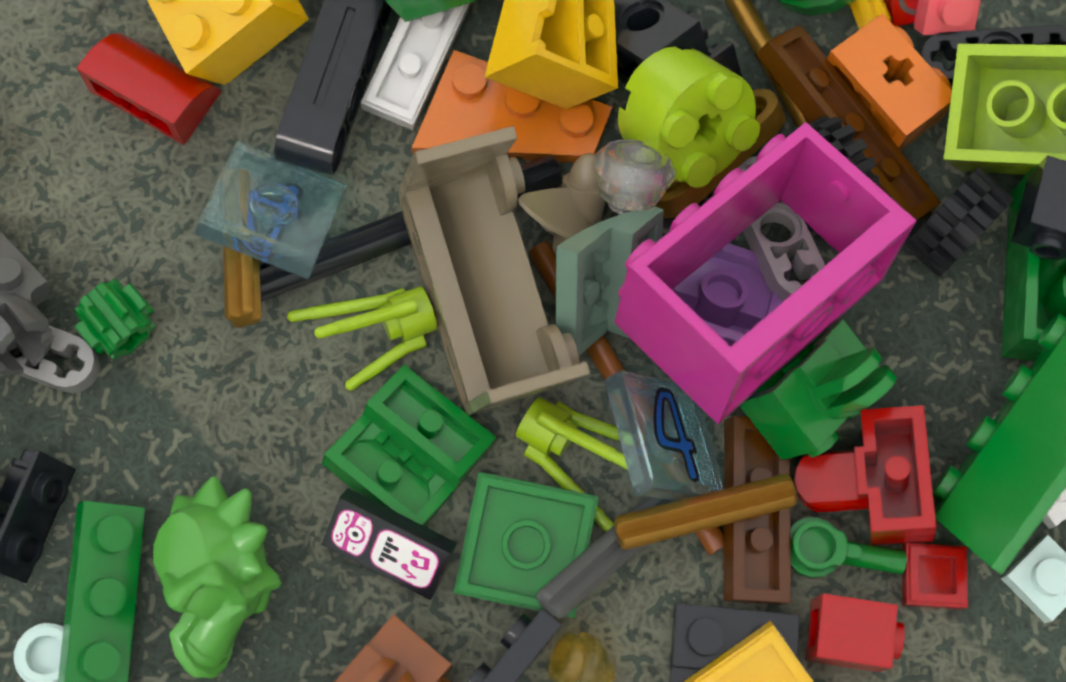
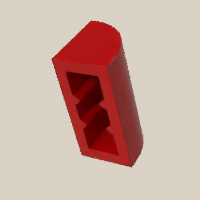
[76,33,222,145]

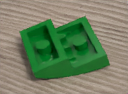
[322,364,497,527]

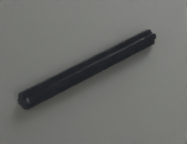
[259,155,563,302]

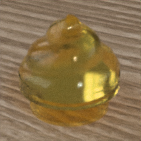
[549,632,616,682]

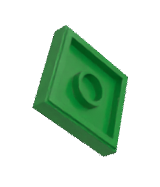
[454,472,599,618]

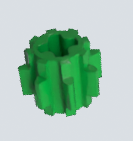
[74,279,155,359]

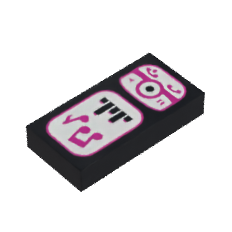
[322,488,457,600]

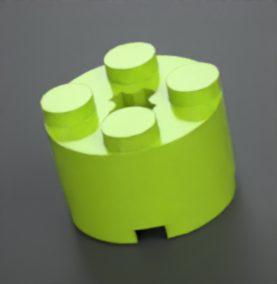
[618,46,761,188]

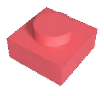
[913,0,981,35]

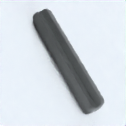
[536,486,680,619]

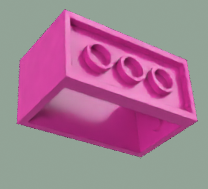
[614,122,917,424]

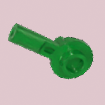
[790,517,907,578]

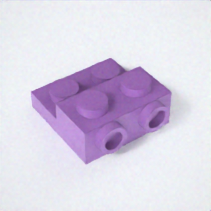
[672,243,792,347]

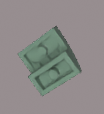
[556,206,664,355]

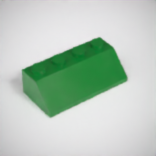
[932,313,1066,574]

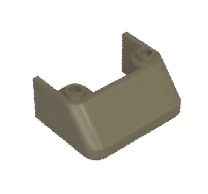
[399,126,590,415]

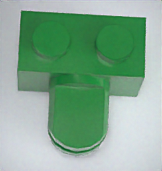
[740,319,897,460]

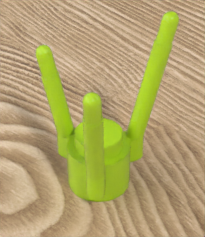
[287,286,438,391]
[516,396,641,532]

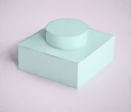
[1000,535,1066,623]

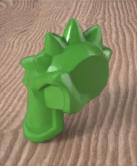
[153,476,282,678]

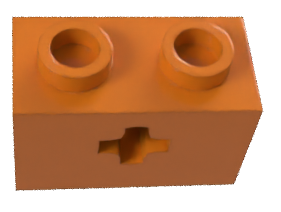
[827,13,952,151]

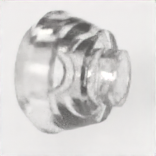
[594,139,676,214]

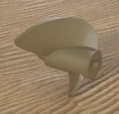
[517,153,647,253]

